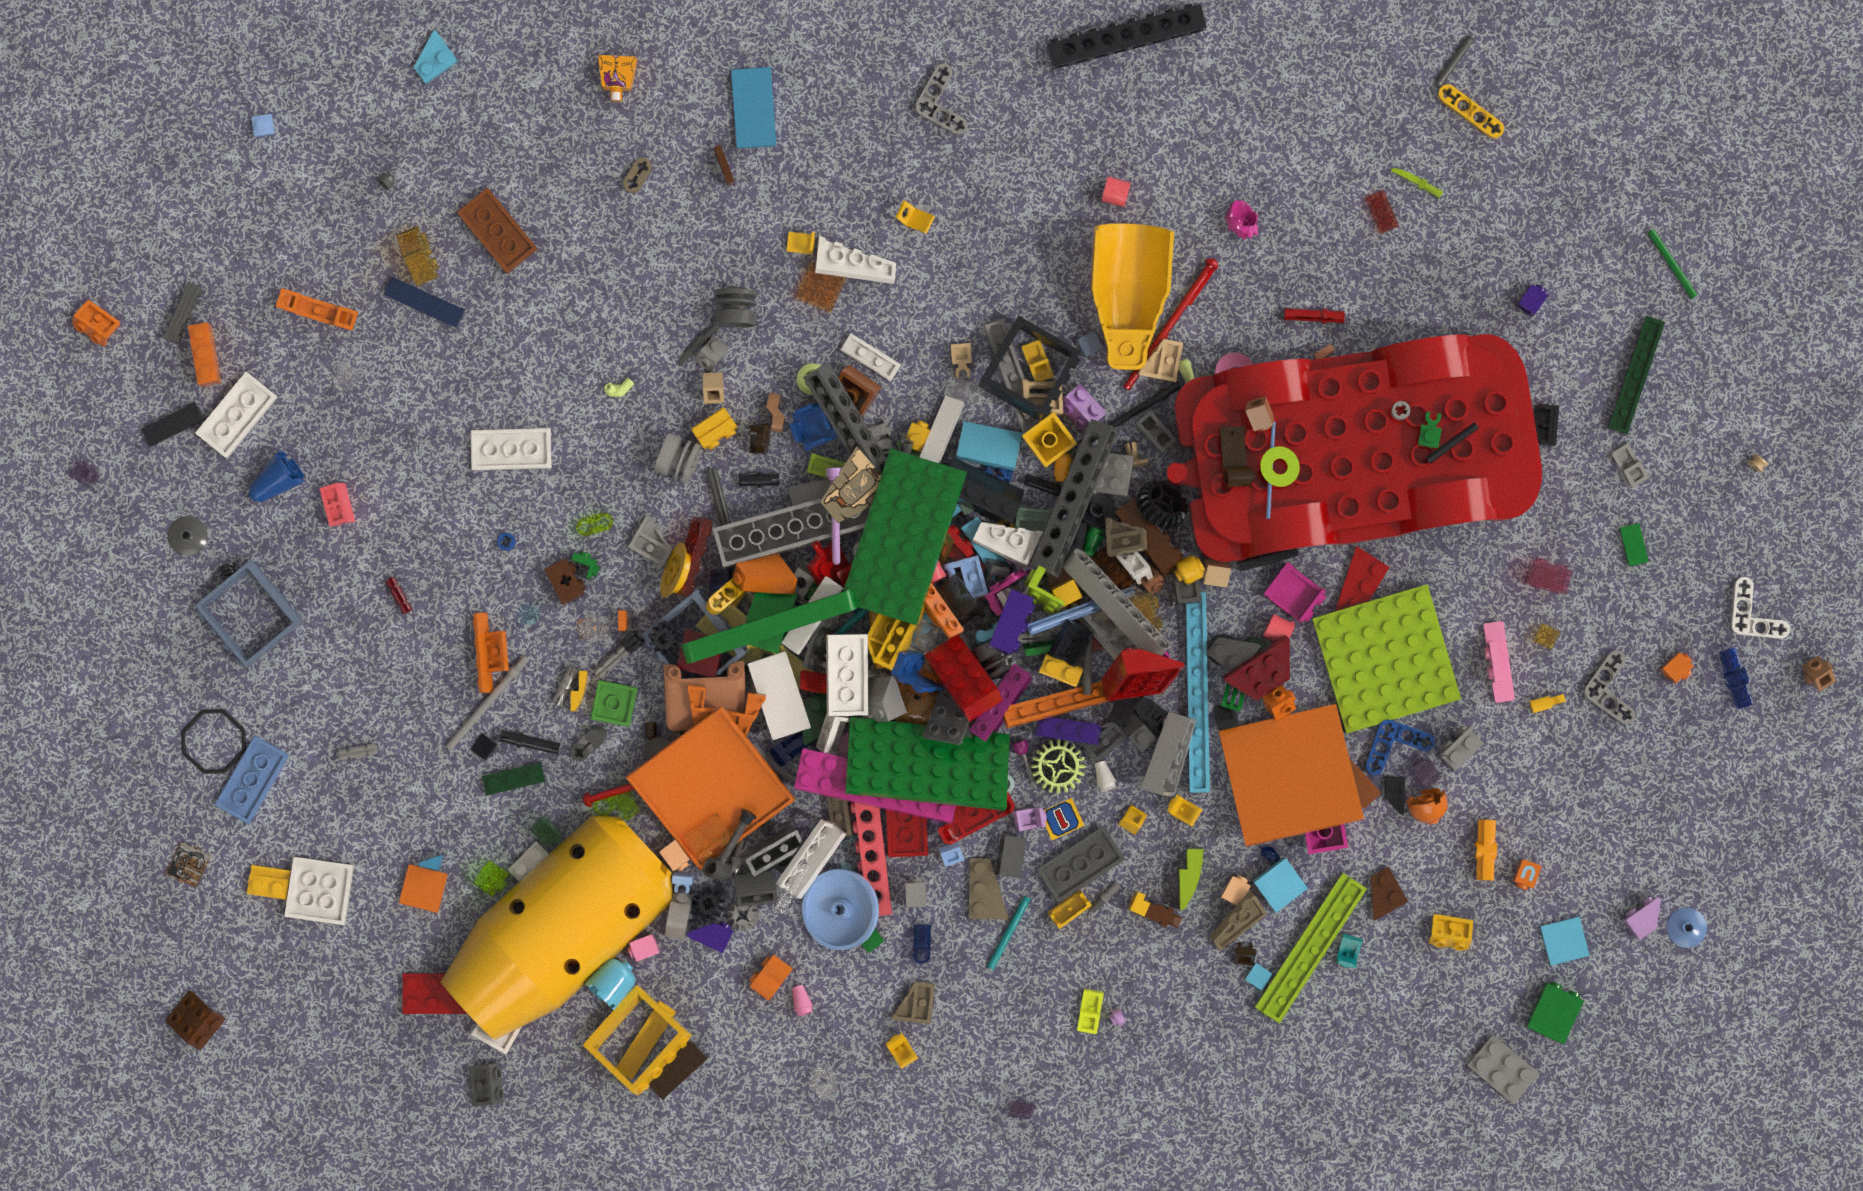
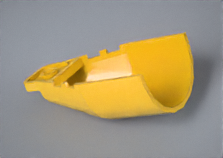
[1090,223,1174,370]

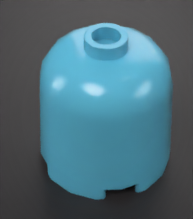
[584,959,636,1011]

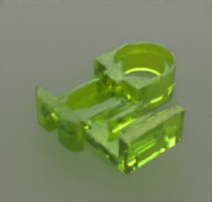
[594,782,641,821]

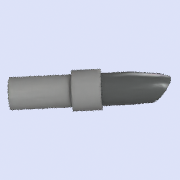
[1090,882,1121,913]

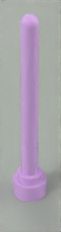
[826,468,842,565]

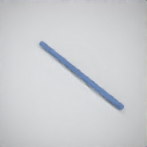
[1266,422,1276,519]

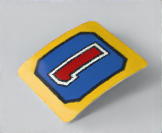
[1044,798,1085,840]

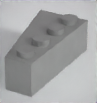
[1141,712,1197,796]

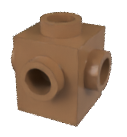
[1802,655,1836,692]

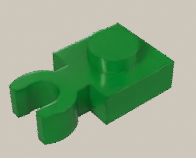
[1417,411,1442,449]

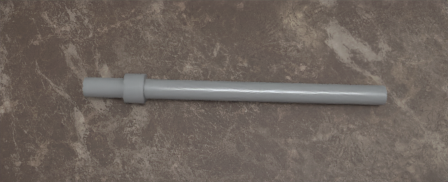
[445,655,530,751]

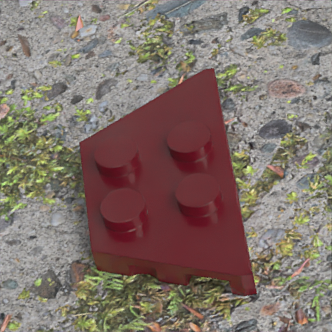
[1222,635,1290,701]

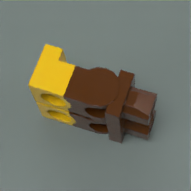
[1127,891,1182,929]

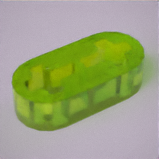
[576,513,614,536]

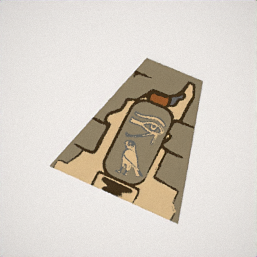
[820,447,882,523]

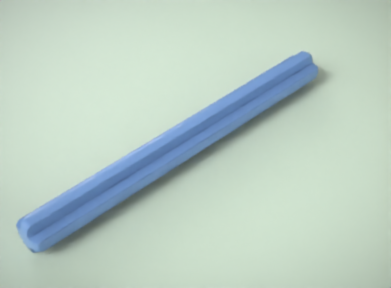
[1027,587,1135,635]

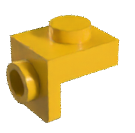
[905,420,931,452]
[1167,794,1202,827]
[886,1033,918,1069]

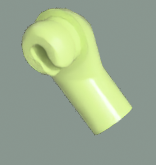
[1179,359,1195,383]
[604,377,634,397]

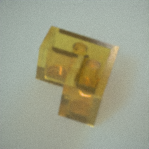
[396,226,440,286]
[1128,592,1163,633]

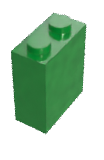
[1525,981,1584,1044]

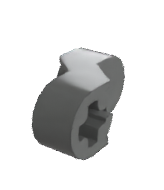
[570,726,607,761]

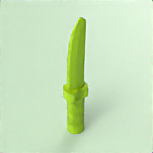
[1391,168,1443,199]

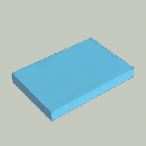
[956,421,1022,471]

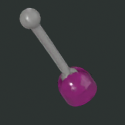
[1011,739,1038,787]

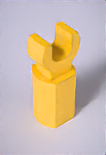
[1529,694,1566,713]

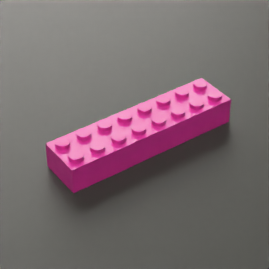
[793,749,956,824]

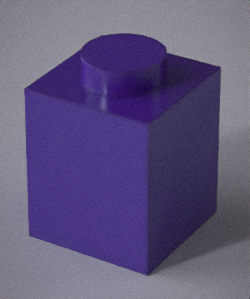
[1516,284,1549,317]

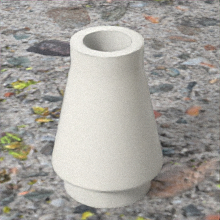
[1094,761,1117,792]

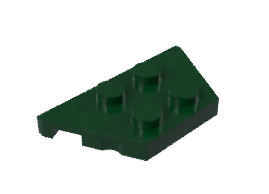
[802,693,862,747]

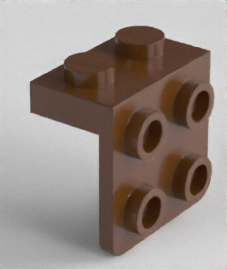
[1090,546,1135,590]
[166,991,226,1050]

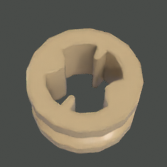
[1748,454,1768,473]

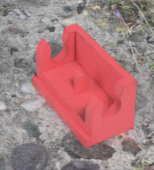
[319,483,355,527]

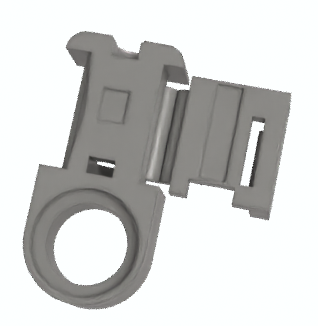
[868,419,893,456]

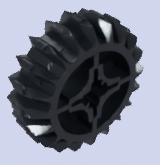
[1135,480,1188,531]

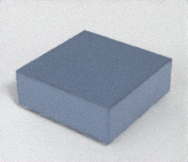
[1076,331,1104,358]

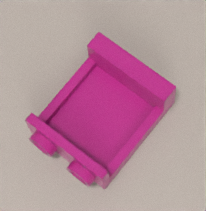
[1262,562,1326,623]

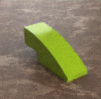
[1178,849,1203,910]

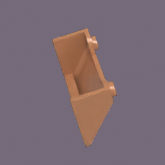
[663,661,746,732]

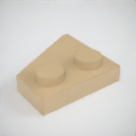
[1137,339,1183,382]

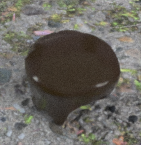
[748,423,771,455]

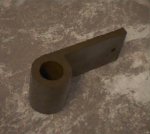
[1219,426,1255,488]

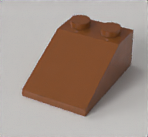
[838,365,882,418]

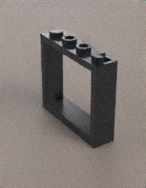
[978,315,1081,422]

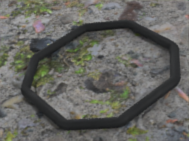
[181,709,246,774]

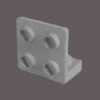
[1438,725,1484,771]

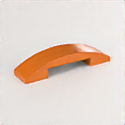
[276,288,358,331]

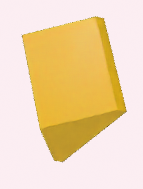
[1022,412,1077,468]

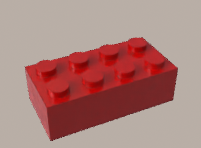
[924,635,1003,722]

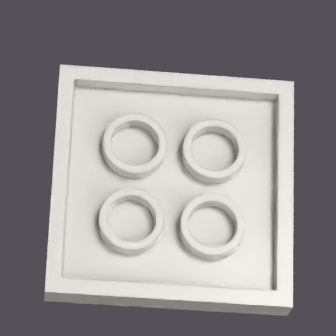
[284,857,354,925]

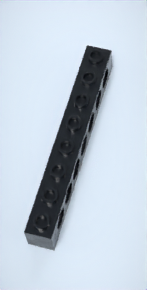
[1047,3,1207,70]

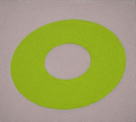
[1261,446,1299,487]

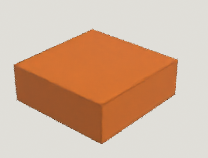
[618,610,628,632]

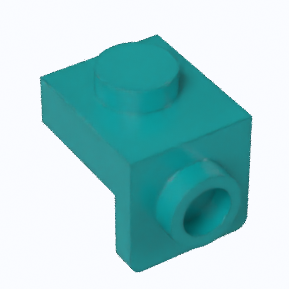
[1336,934,1363,968]

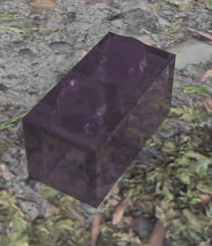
[1008,1101,1035,1119]

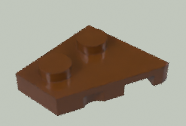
[1370,867,1408,921]

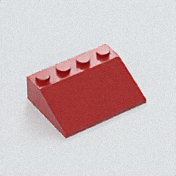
[1101,648,1184,702]

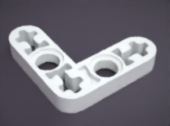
[1731,577,1790,639]

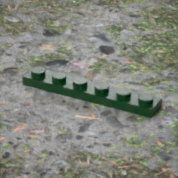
[1607,316,1665,435]

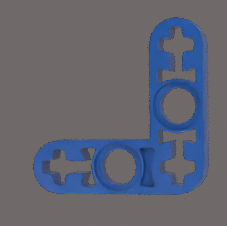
[1365,720,1435,775]

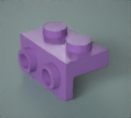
[1063,384,1107,433]

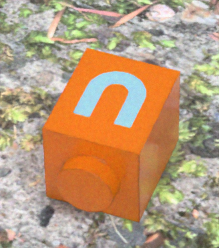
[1512,859,1542,891]

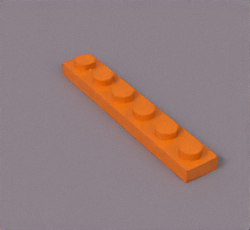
[1002,681,1109,729]

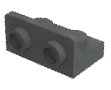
[1168,569,1202,608]
[469,1063,504,1107]

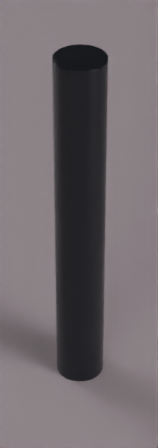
[1425,422,1479,464]

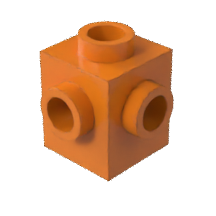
[1262,685,1296,721]

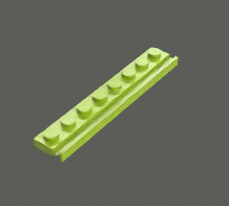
[1255,873,1367,1024]

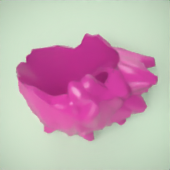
[1224,200,1258,240]

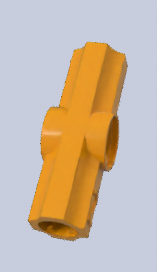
[1475,820,1497,881]

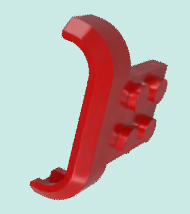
[937,792,1015,845]

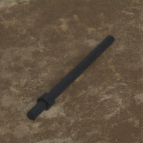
[1077,381,1181,447]

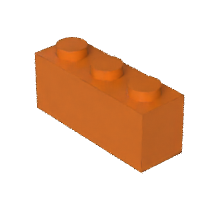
[188,322,222,387]

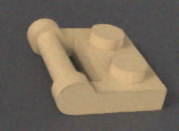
[1020,379,1063,415]

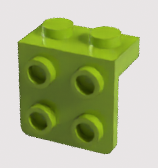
[1023,566,1065,614]

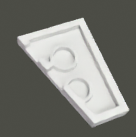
[972,522,1043,568]

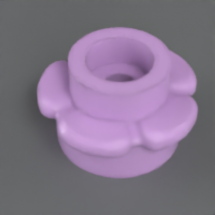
[1109,1008,1126,1027]

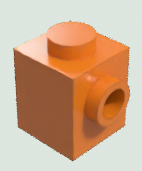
[1659,652,1694,684]

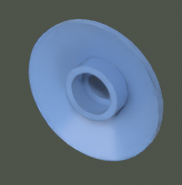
[1667,908,1707,948]

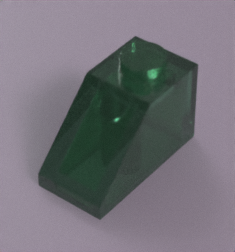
[530,815,564,847]

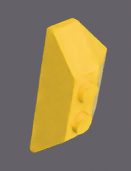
[867,604,926,671]

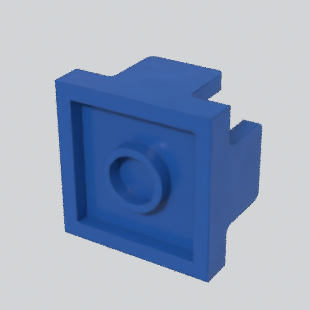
[789,403,839,451]

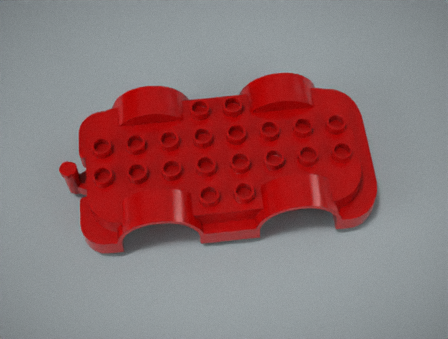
[1166,334,1542,563]

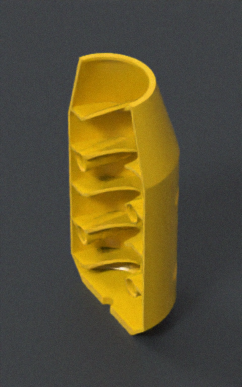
[441,815,673,1040]

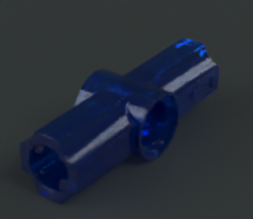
[1719,647,1754,710]

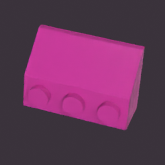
[1305,825,1348,855]

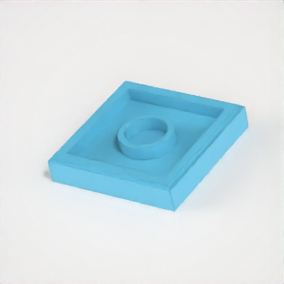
[1253,857,1308,913]
[1540,917,1590,966]

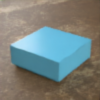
[1245,963,1273,991]

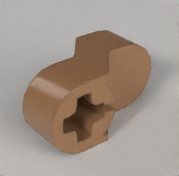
[766,393,785,433]

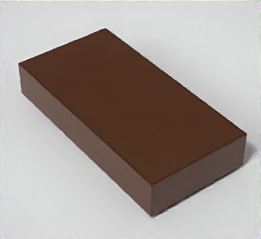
[714,144,735,187]

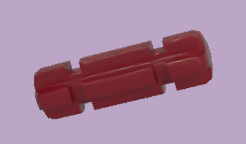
[385,577,412,614]

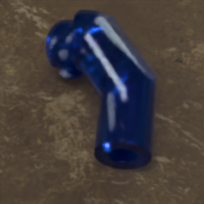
[1261,846,1280,868]

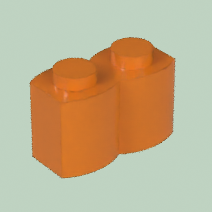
[749,954,793,1001]

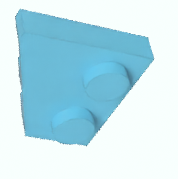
[414,30,458,84]

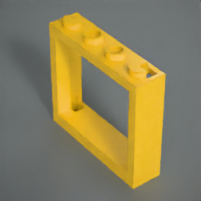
[583,985,692,1096]

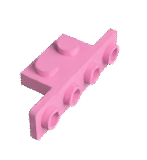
[1483,621,1515,703]

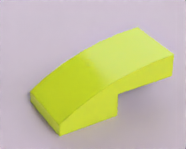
[1077,988,1104,1034]

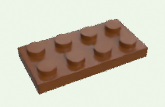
[457,187,538,274]

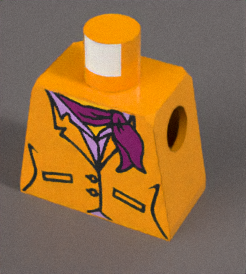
[598,55,638,102]

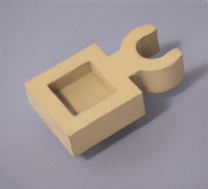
[951,343,972,379]

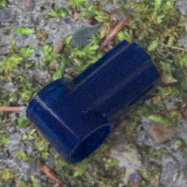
[769,731,812,767]
[913,925,931,965]

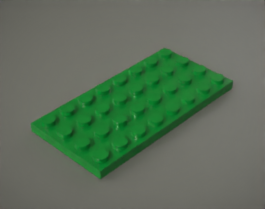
[843,449,967,626]
[845,717,1010,811]

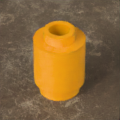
[1054,454,1074,483]

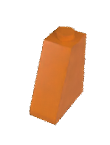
[733,554,797,594]

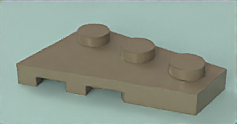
[969,858,1009,919]

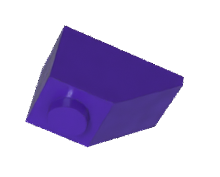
[687,921,734,954]

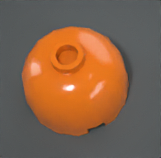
[1406,788,1448,825]

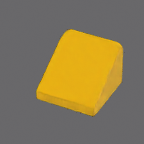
[1118,805,1147,835]

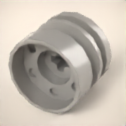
[655,433,701,484]

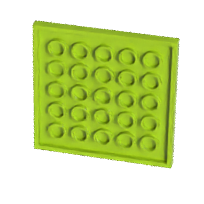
[1312,584,1461,734]

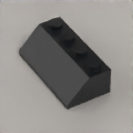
[948,457,1025,526]

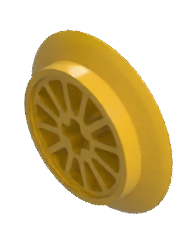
[660,543,691,598]

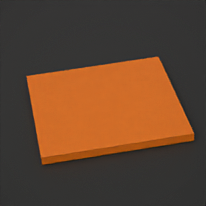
[1219,704,1364,847]
[626,705,796,870]

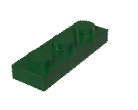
[482,762,546,796]

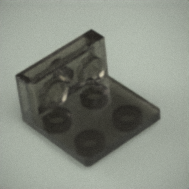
[936,574,987,626]

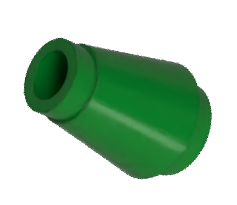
[1082,526,1105,556]

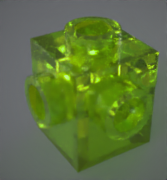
[473,860,509,897]

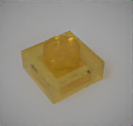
[1533,623,1560,650]

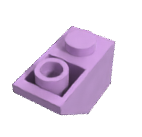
[1623,896,1661,940]

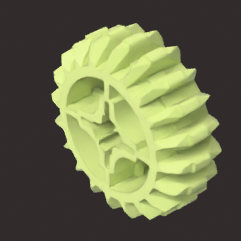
[1031,739,1086,794]

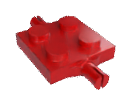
[807,540,849,592]

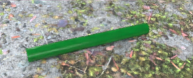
[1647,229,1698,299]

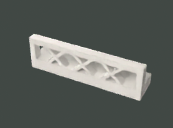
[776,819,846,899]

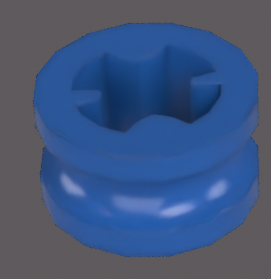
[497,533,516,551]

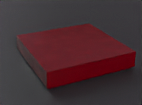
[676,629,722,678]

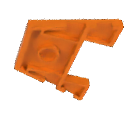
[687,684,766,736]

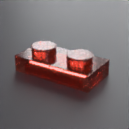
[1365,190,1399,235]

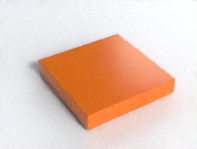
[399,864,448,913]

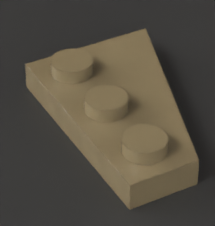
[1209,890,1267,951]

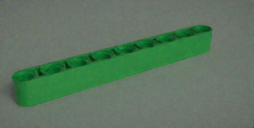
[681,589,857,664]

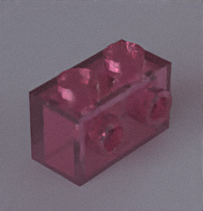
[1525,558,1572,595]

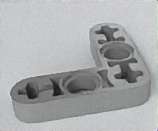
[916,63,968,136]
[1583,650,1635,724]

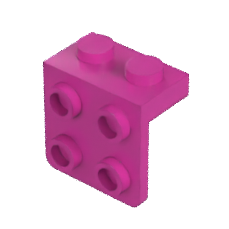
[985,568,1031,616]

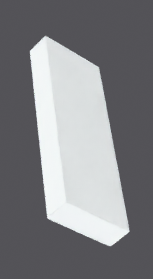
[840,333,901,382]

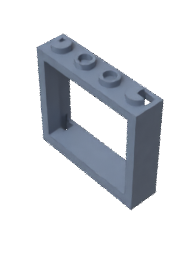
[195,560,304,668]
[642,589,750,679]

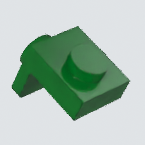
[571,551,600,580]

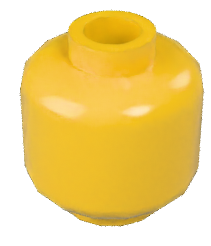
[1174,555,1205,584]

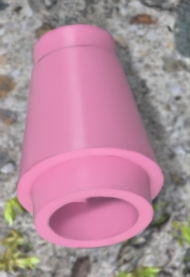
[792,985,813,1016]

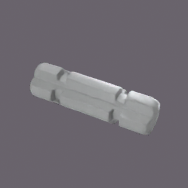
[594,646,629,678]
[338,744,378,760]

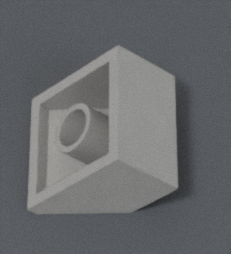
[862,675,907,722]

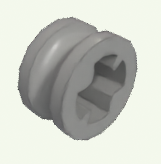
[1391,401,1410,420]

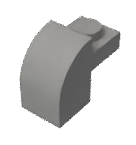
[665,891,694,940]

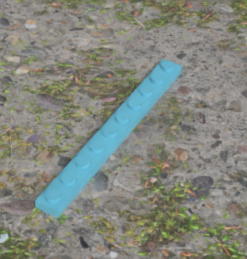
[1186,592,1210,793]

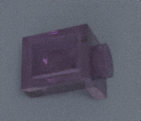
[69,458,100,487]

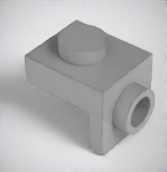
[696,336,729,372]

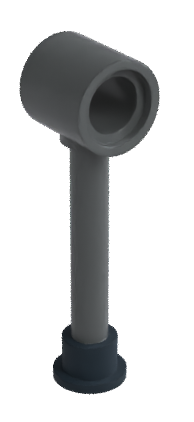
[703,809,756,881]

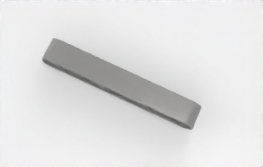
[1063,549,1170,656]

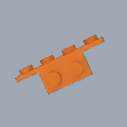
[924,583,964,638]
[473,613,509,693]

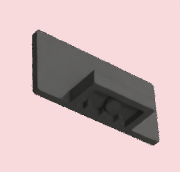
[802,603,840,673]
[923,685,978,745]

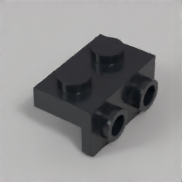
[1048,619,1094,667]

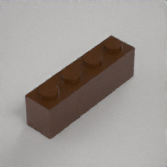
[1115,498,1183,578]

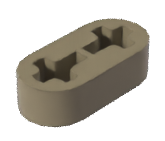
[624,158,652,194]

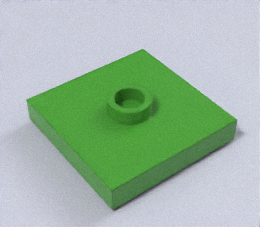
[590,680,638,727]

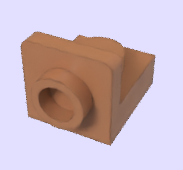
[1141,560,1165,595]

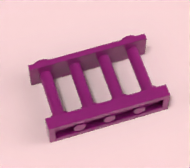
[969,664,1033,742]

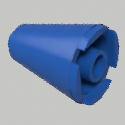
[248,450,305,503]

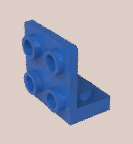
[891,651,943,693]

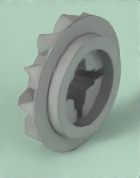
[727,900,759,931]

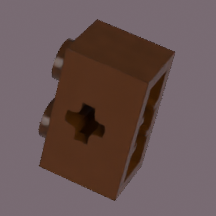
[544,558,586,606]

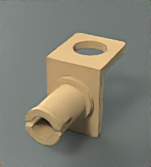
[1124,442,1149,468]

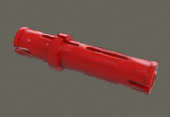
[1284,308,1345,324]

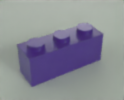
[988,589,1036,656]
[1036,717,1101,746]

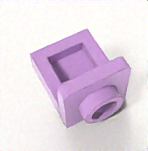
[1013,807,1047,831]

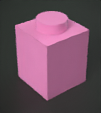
[628,934,660,962]

